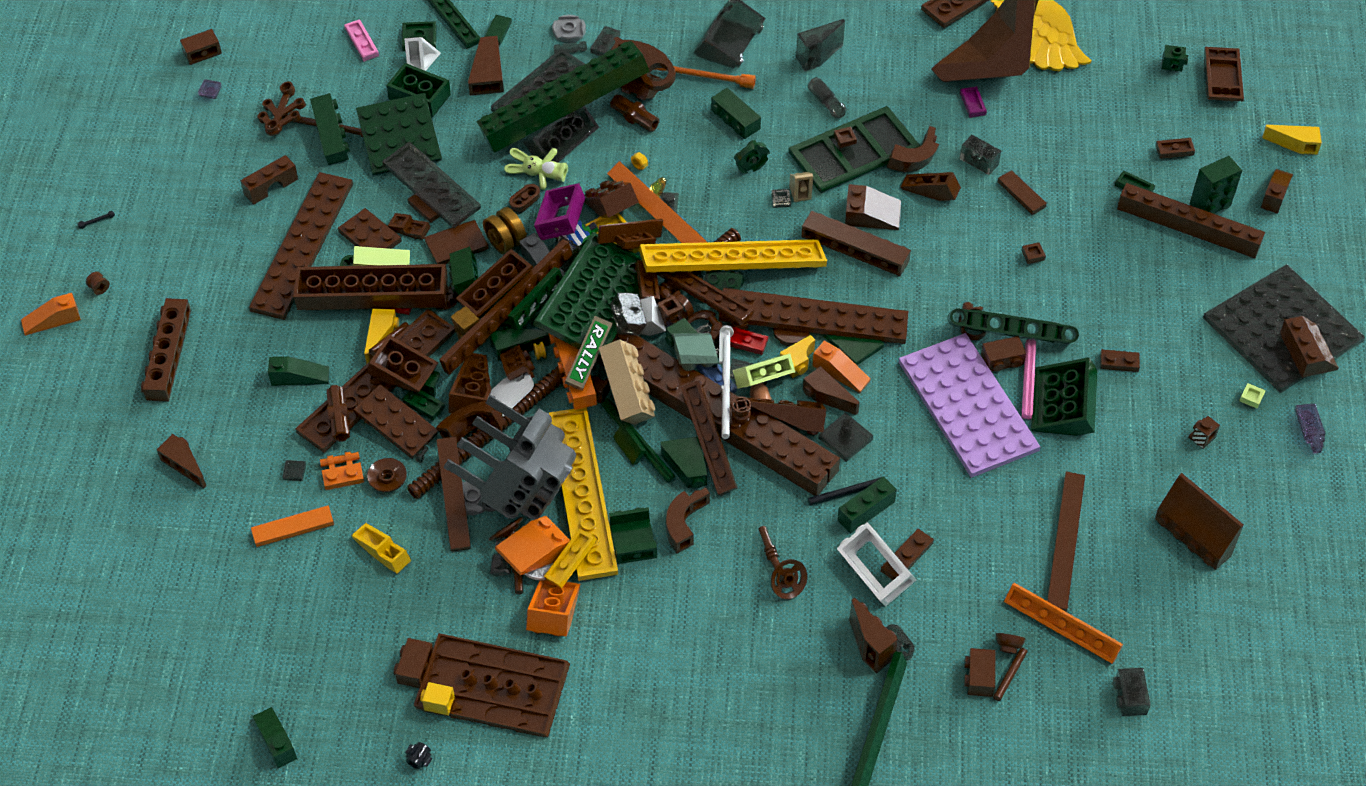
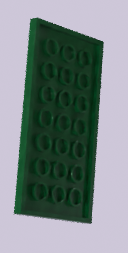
[533,232,642,361]

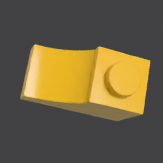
[780,335,815,378]

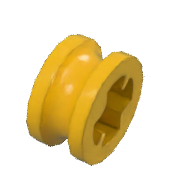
[533,342,546,360]

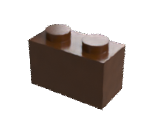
[180,29,222,65]
[981,336,1026,372]
[393,638,433,688]
[964,648,995,697]

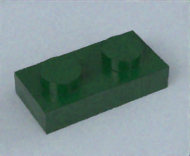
[402,390,445,421]

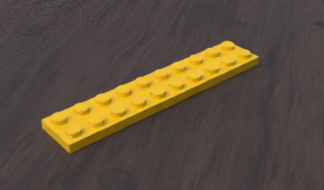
[639,239,827,273]
[549,407,618,581]

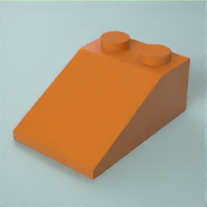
[495,516,570,575]
[526,580,580,637]

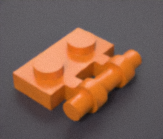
[320,452,364,491]

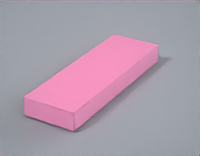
[344,19,379,62]

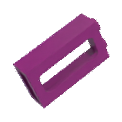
[534,183,585,240]

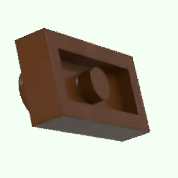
[1155,138,1195,159]
[1100,349,1140,372]

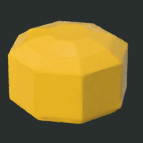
[631,152,648,170]

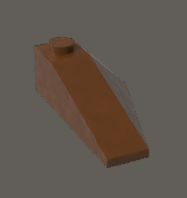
[448,353,491,413]
[748,398,826,435]

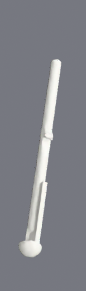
[719,325,734,439]

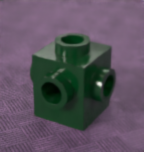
[1161,45,1189,72]

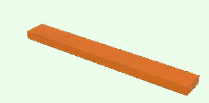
[607,161,708,243]

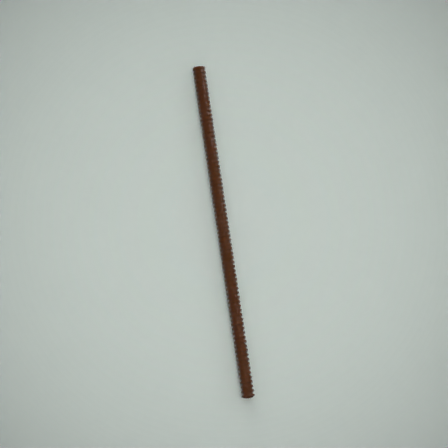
[407,228,741,499]

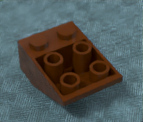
[584,180,639,218]
[849,597,898,674]

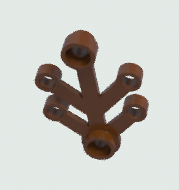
[257,81,306,136]

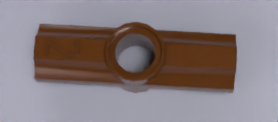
[610,94,659,132]
[326,385,350,442]

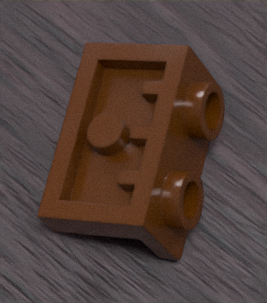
[500,344,535,380]

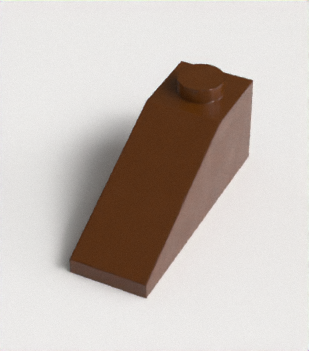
[1261,169,1293,214]
[901,172,961,201]
[803,366,860,415]
[156,434,206,489]

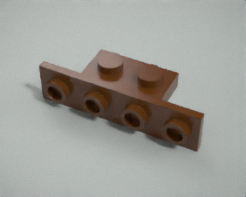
[597,219,663,250]

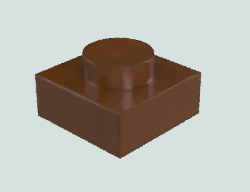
[834,127,857,148]
[1021,242,1046,264]

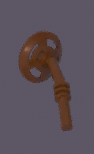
[489,517,523,594]
[758,526,807,599]

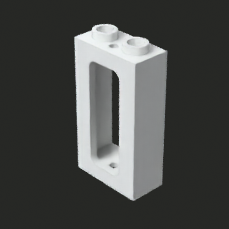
[837,522,916,606]

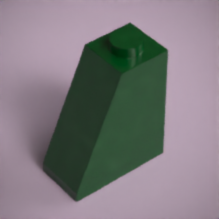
[660,436,707,488]

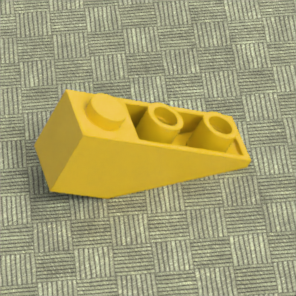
[1262,125,1322,155]

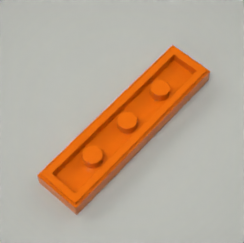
[251,505,334,547]

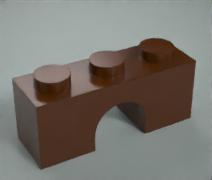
[240,155,298,205]

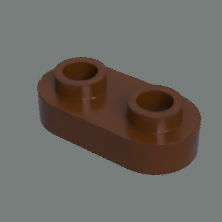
[509,184,540,212]

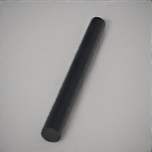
[808,477,882,506]

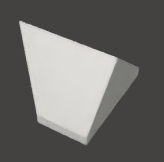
[404,37,441,71]
[622,296,666,336]

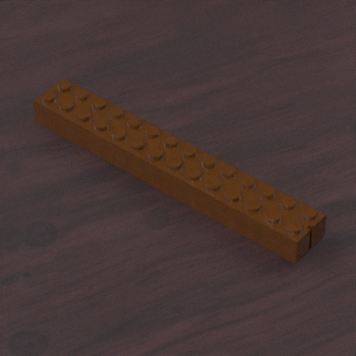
[599,327,840,496]

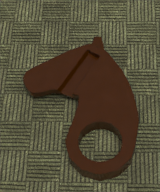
[611,37,676,91]

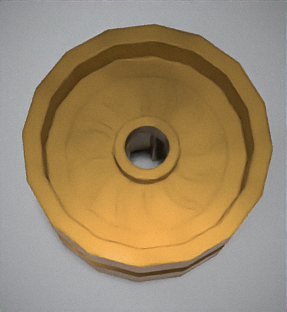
[483,207,527,254]

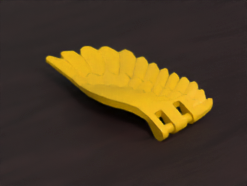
[990,0,1092,71]

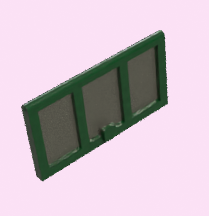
[789,106,920,193]

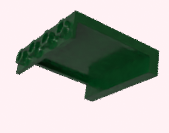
[479,267,563,331]

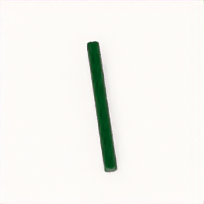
[601,398,675,483]

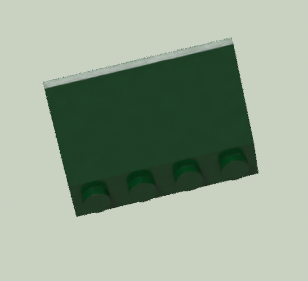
[1031,357,1097,436]

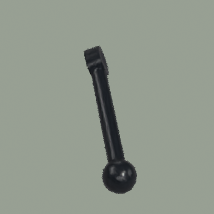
[78,211,115,229]

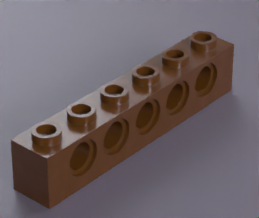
[141,298,191,402]

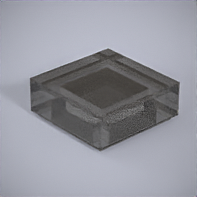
[771,189,791,208]
[282,460,306,481]

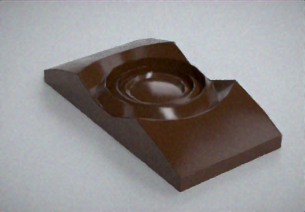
[1204,47,1244,102]

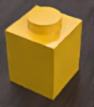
[420,682,455,716]

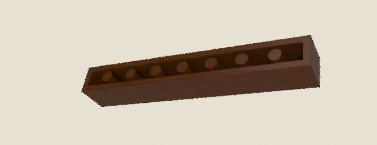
[1117,183,1265,258]

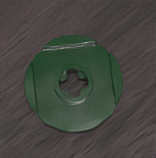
[734,140,770,173]

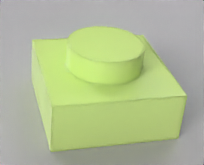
[1240,383,1266,409]

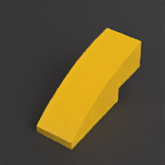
[351,523,411,574]

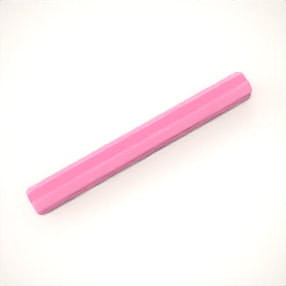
[1022,339,1036,419]

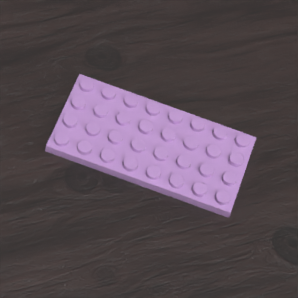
[898,333,1040,478]

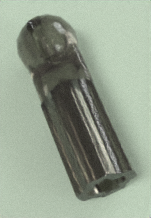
[808,77,847,119]

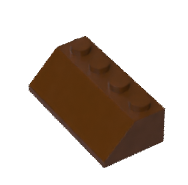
[456,249,533,317]

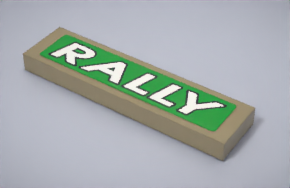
[565,316,612,391]

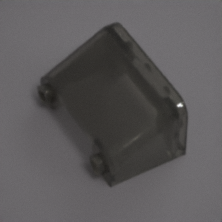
[693,0,766,69]

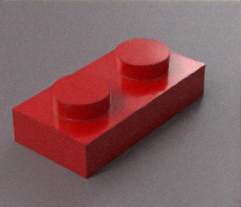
[730,327,768,355]

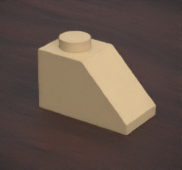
[789,172,813,202]

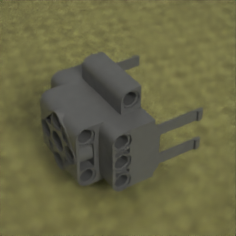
[444,395,576,519]

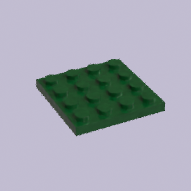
[356,93,442,175]

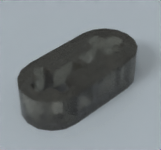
[886,624,915,661]

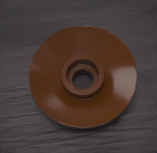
[367,458,407,492]

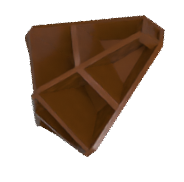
[931,0,1039,83]

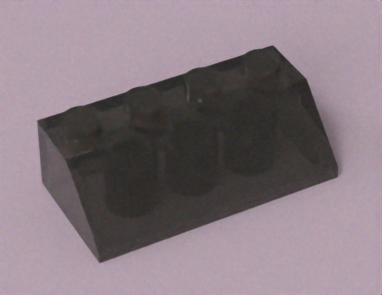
[523,106,599,163]

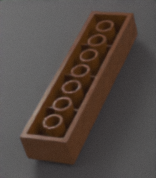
[293,264,448,310]

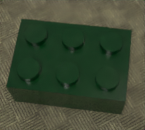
[386,63,451,117]
[1189,156,1242,214]

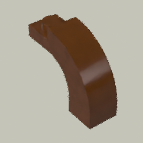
[887,126,939,172]
[436,401,506,443]
[666,487,710,554]

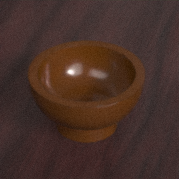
[996,633,1026,654]

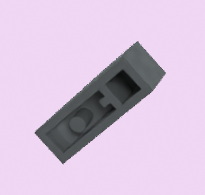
[519,232,564,276]

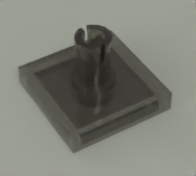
[818,412,873,462]

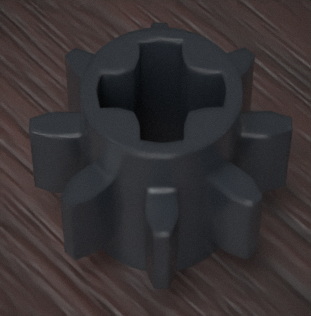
[405,742,432,769]

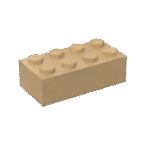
[599,339,655,425]

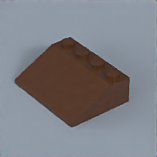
[1155,473,1244,570]

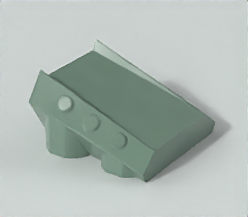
[673,333,719,371]

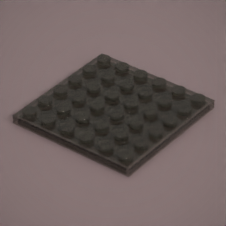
[1203,264,1365,393]

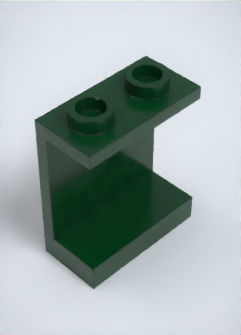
[609,507,657,564]

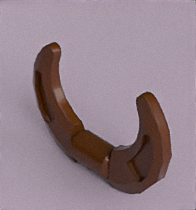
[687,310,723,341]

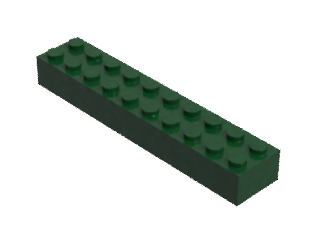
[476,40,650,153]

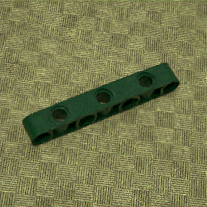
[947,308,1079,344]

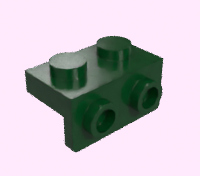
[704,270,744,291]

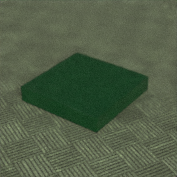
[402,21,437,51]

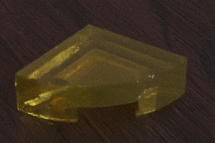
[650,177,667,197]

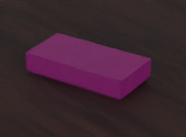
[960,86,987,118]

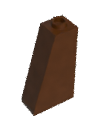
[468,36,504,95]

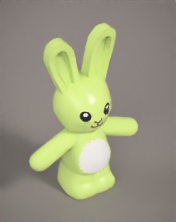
[504,148,568,190]

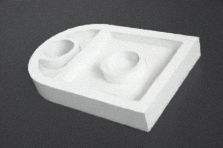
[490,372,534,417]

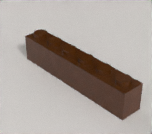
[801,211,911,277]

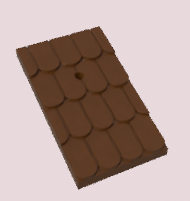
[414,633,570,738]

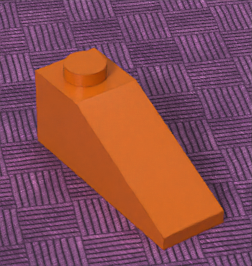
[21,293,81,336]
[813,340,871,393]

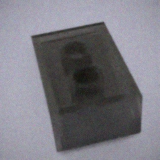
[796,19,845,71]

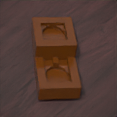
[388,213,430,240]

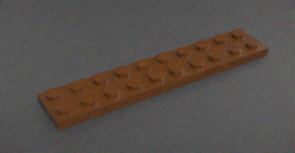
[249,172,353,320]
[719,288,909,344]
[295,309,456,453]

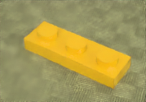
[544,528,597,589]

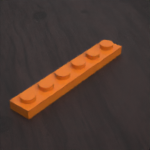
[1004,583,1123,664]

